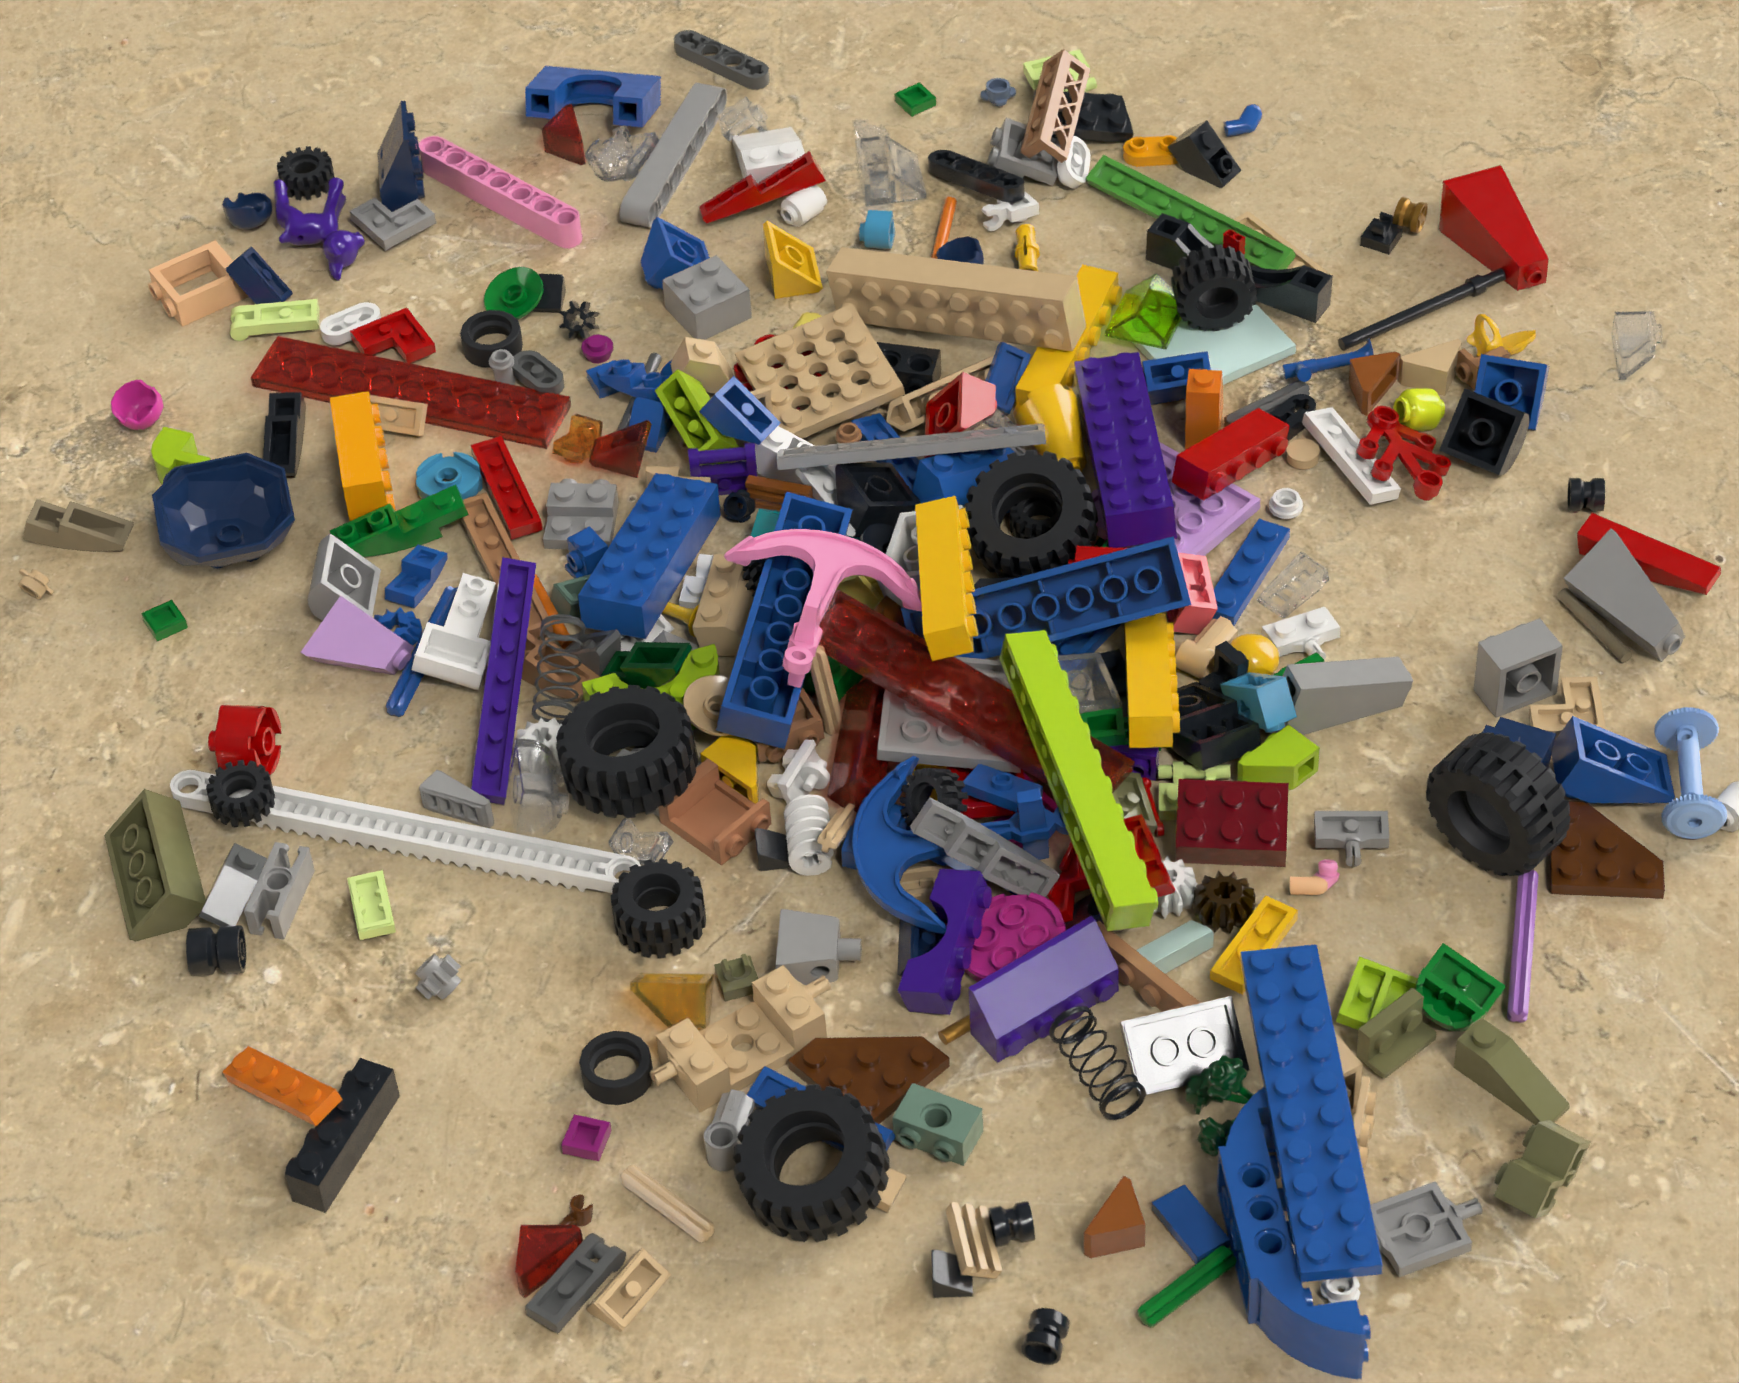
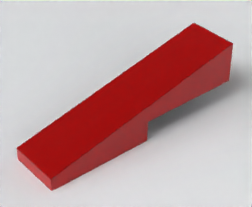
[699,151,826,224]
[1577,513,1721,595]

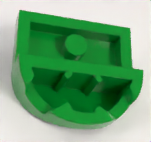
[1415,943,1506,1031]

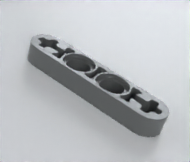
[674,30,770,90]

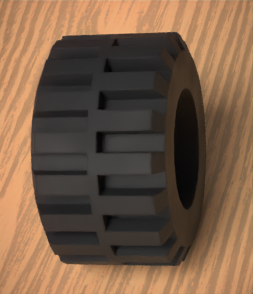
[1171,245,1257,331]
[611,859,706,958]

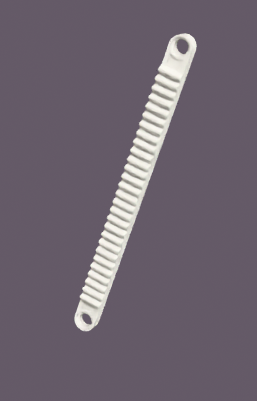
[170,770,640,893]

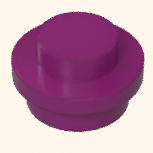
[581,334,614,364]

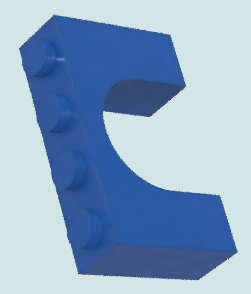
[525,66,661,127]

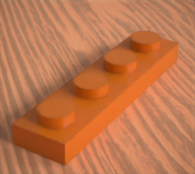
[222,1046,343,1126]

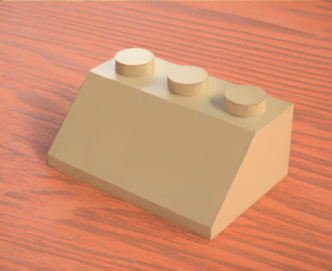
[692,554,755,656]

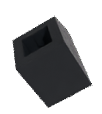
[1168,120,1242,188]

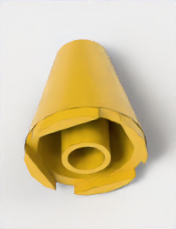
[1013,384,1086,472]

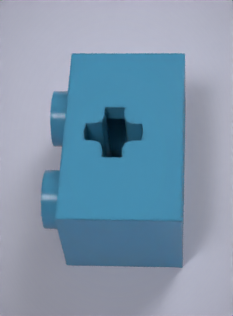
[1220,672,1297,732]

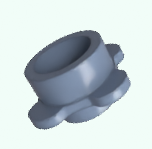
[980,78,1016,106]

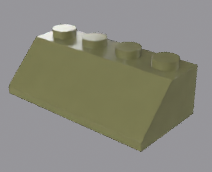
[104,789,206,942]

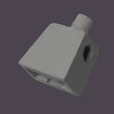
[776,909,862,985]

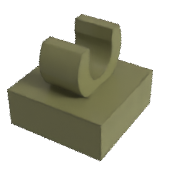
[714,954,758,1002]

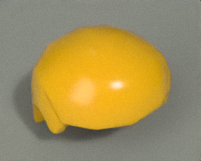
[1230,634,1279,675]

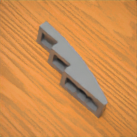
[910,797,1060,897]

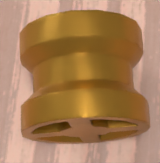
[1393,197,1428,234]

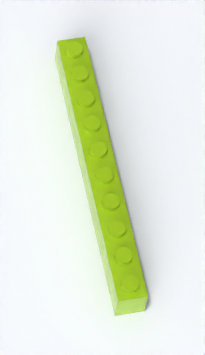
[999,630,1158,931]

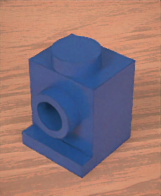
[565,526,608,579]

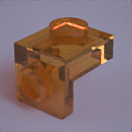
[552,414,603,463]

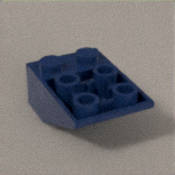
[378,100,425,212]

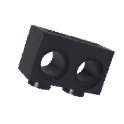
[877,342,941,396]

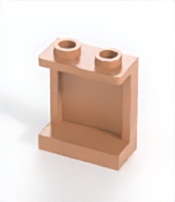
[658,758,772,866]

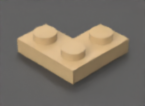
[1529,676,1606,740]

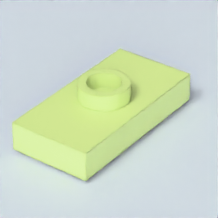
[347,870,396,940]

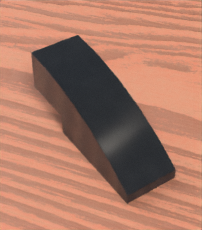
[263,392,306,476]

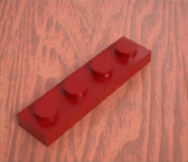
[471,436,543,540]

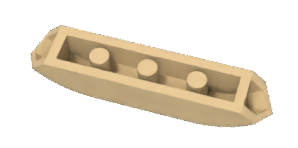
[886,346,1017,432]

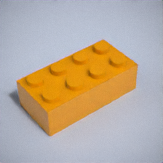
[330,391,396,521]

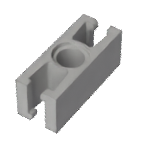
[244,842,315,939]

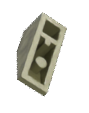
[1454,1017,1570,1125]

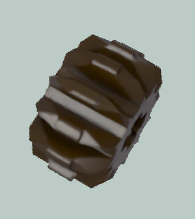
[1193,870,1256,933]

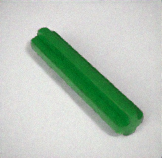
[1137,1246,1237,1328]

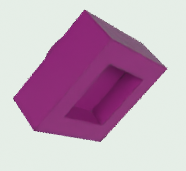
[561,1114,612,1161]

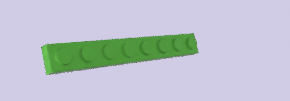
[1085,155,1296,270]

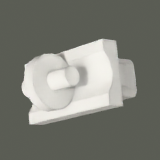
[767,739,831,804]

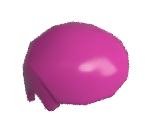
[110,379,164,430]

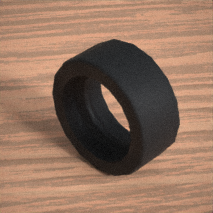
[460,310,523,368]
[579,1031,653,1105]

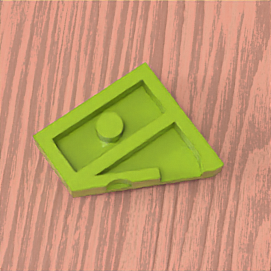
[1335,957,1418,1030]

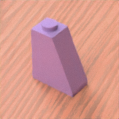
[301,596,414,675]

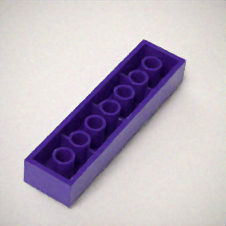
[1074,352,1177,548]

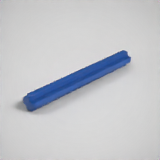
[386,586,458,717]

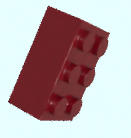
[1176,779,1289,867]

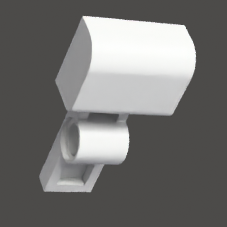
[412,573,496,690]

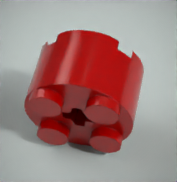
[208,705,282,775]

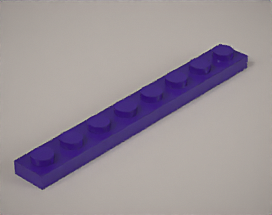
[470,557,536,805]

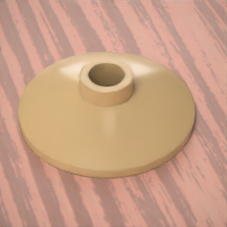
[683,675,730,736]

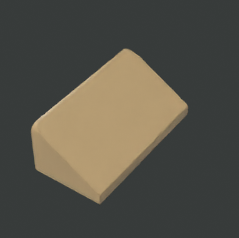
[586,1248,671,1332]

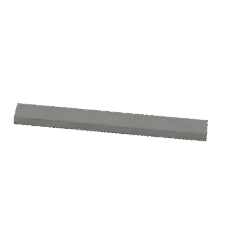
[776,423,1046,470]

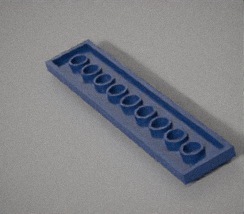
[1240,944,1383,1282]

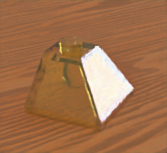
[630,973,714,1031]

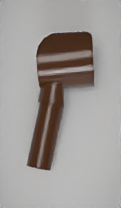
[544,1195,593,1243]

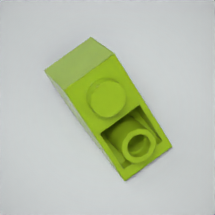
[1237,724,1320,790]

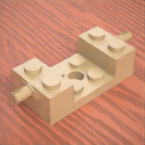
[650,965,831,1113]

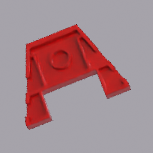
[1047,814,1175,922]

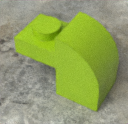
[151,427,211,484]

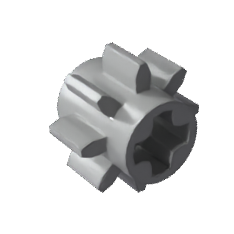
[415,954,461,1000]

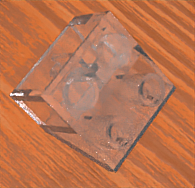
[855,135,927,207]

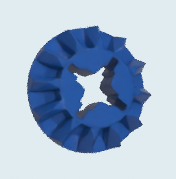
[374,607,422,646]

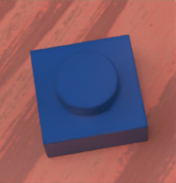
[586,360,620,399]

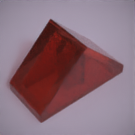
[542,104,586,165]
[589,420,652,478]
[515,1225,583,1299]

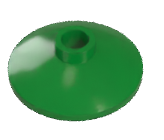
[484,267,543,319]

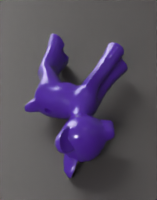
[274,178,365,281]

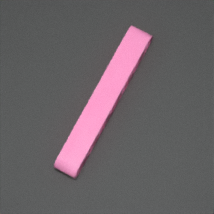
[419,136,583,248]

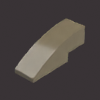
[23,499,134,552]

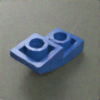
[601,359,671,401]

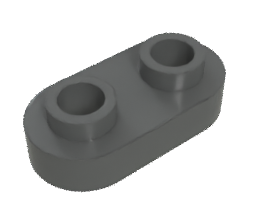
[512,350,565,398]

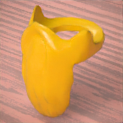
[1466,314,1536,357]

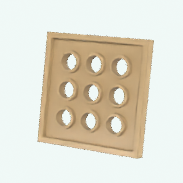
[735,304,905,439]

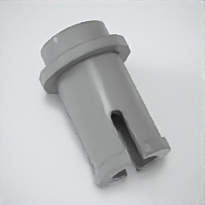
[489,349,515,391]

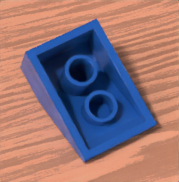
[1552,716,1675,803]

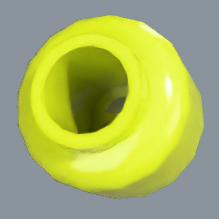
[1393,388,1445,431]

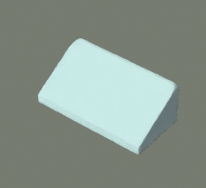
[1136,920,1214,974]

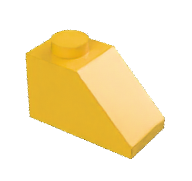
[700,735,759,804]

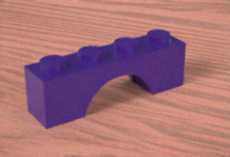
[898,869,992,1015]

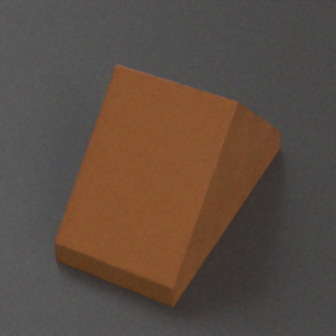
[1349,351,1401,416]
[1084,1176,1145,1258]

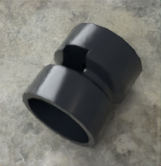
[186,925,247,976]

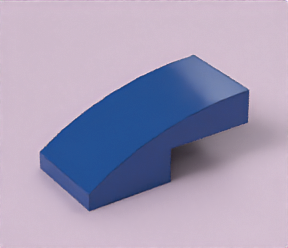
[385,545,448,608]

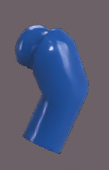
[1224,104,1262,137]

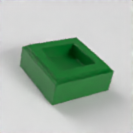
[895,82,937,117]
[141,600,188,642]

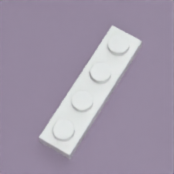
[1302,407,1401,505]

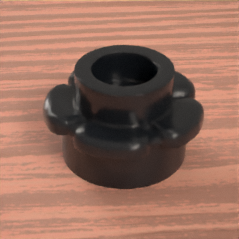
[724,489,756,522]

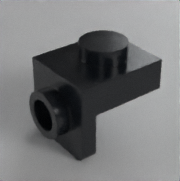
[1199,641,1249,694]

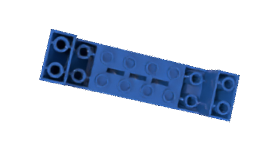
[1217,1087,1371,1380]

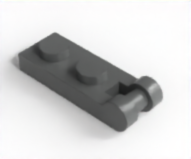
[525,1233,626,1334]

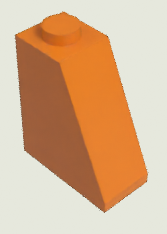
[1185,369,1224,449]

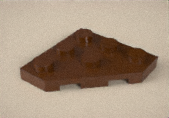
[1550,801,1665,899]
[788,1036,950,1124]

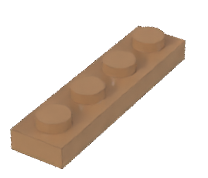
[1097,921,1201,1012]

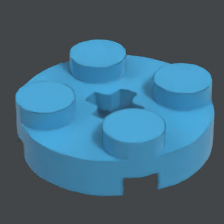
[416,452,483,499]

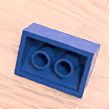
[912,447,1018,514]

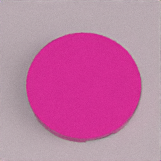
[965,892,1067,982]

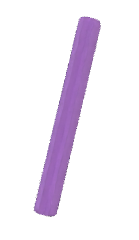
[1507,870,1539,1023]

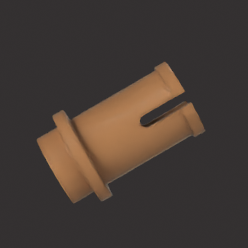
[836,422,862,463]

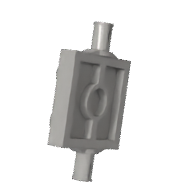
[1370,1181,1482,1277]

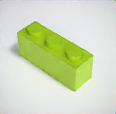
[655,369,739,465]

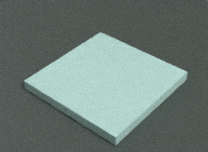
[1117,294,1296,400]

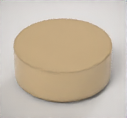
[1286,438,1320,470]

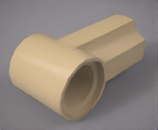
[1175,616,1238,679]

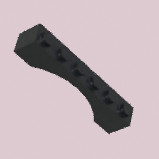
[1146,213,1333,323]

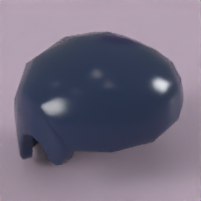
[222,192,273,230]
[936,236,984,264]

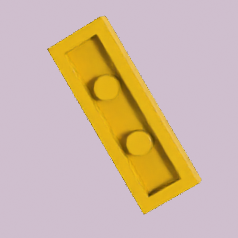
[1210,895,1298,995]

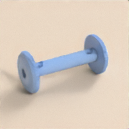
[1654,707,1727,839]

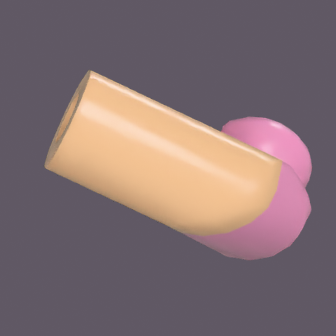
[1290,859,1340,895]

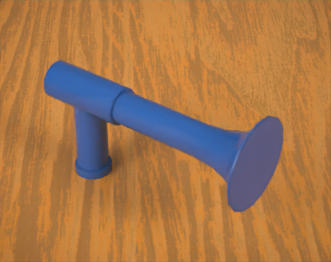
[1282,338,1374,382]

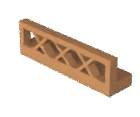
[1020,49,1090,163]

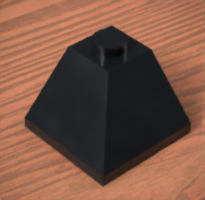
[835,463,921,538]

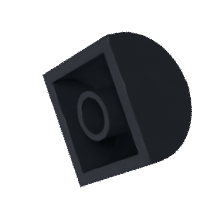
[1439,388,1529,476]

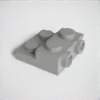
[987,118,1060,186]
[543,479,619,549]

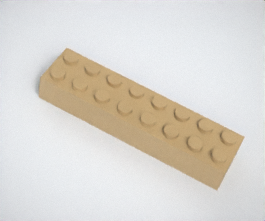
[826,247,1086,351]

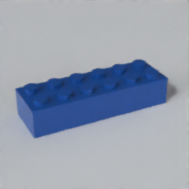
[578,473,721,639]

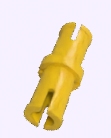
[1015,224,1039,271]

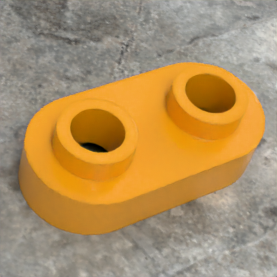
[1123,135,1178,167]

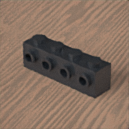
[285,1058,400,1213]

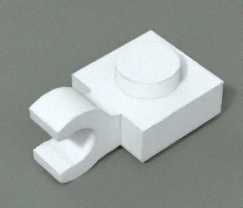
[982,192,1039,231]
[679,554,713,608]

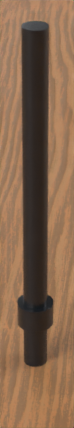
[1338,268,1506,351]

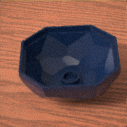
[152,453,295,569]

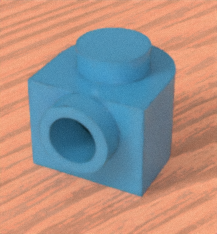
[859,210,895,249]

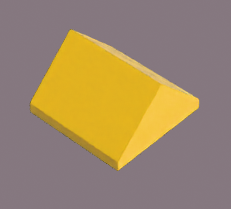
[763,221,823,299]

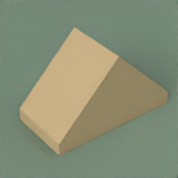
[1398,338,1462,396]

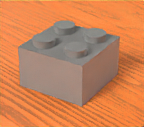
[662,255,752,340]
[1474,618,1563,718]

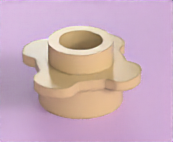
[18,568,54,599]

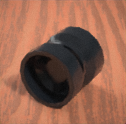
[1567,478,1605,511]
[988,1201,1035,1247]
[1021,1308,1070,1365]

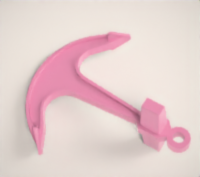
[724,529,922,688]

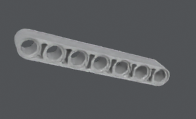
[620,83,727,228]

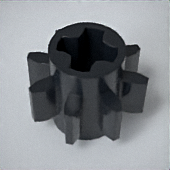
[559,301,600,339]

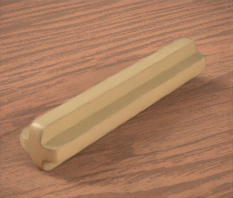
[810,644,844,735]
[817,803,857,853]
[620,1165,715,1243]

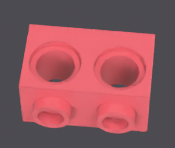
[1166,553,1218,635]

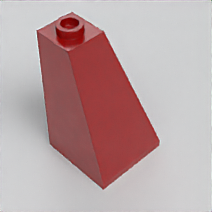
[1439,165,1549,291]

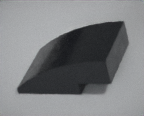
[1171,682,1261,770]

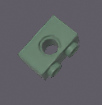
[892,1083,983,1166]

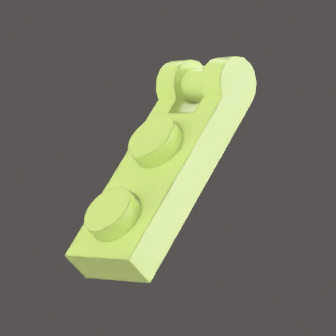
[230,299,319,341]

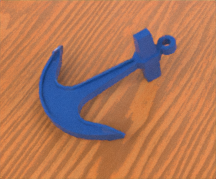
[852,756,1069,934]

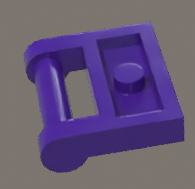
[688,442,758,495]

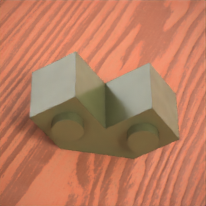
[1494,1120,1591,1218]

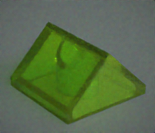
[1105,273,1181,350]

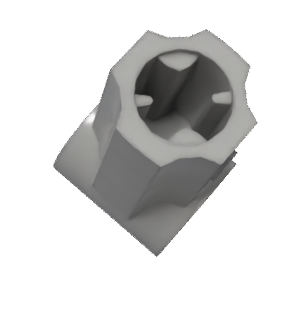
[704,1089,755,1172]

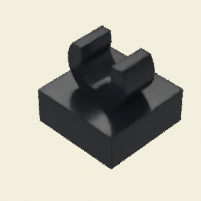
[1360,212,1403,255]

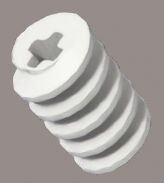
[784,794,833,876]

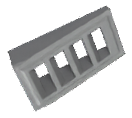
[419,770,494,828]

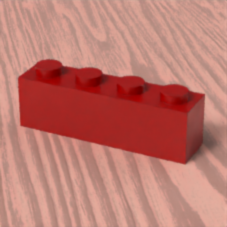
[1172,408,1290,500]

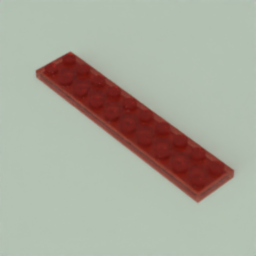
[251,336,571,449]
[819,590,1135,794]

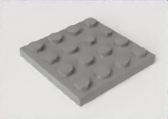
[877,650,1025,773]

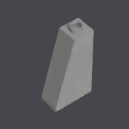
[1564,529,1685,662]
[1275,657,1413,735]

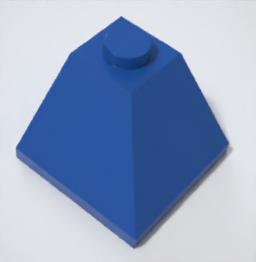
[640,217,710,290]
[1475,354,1550,430]

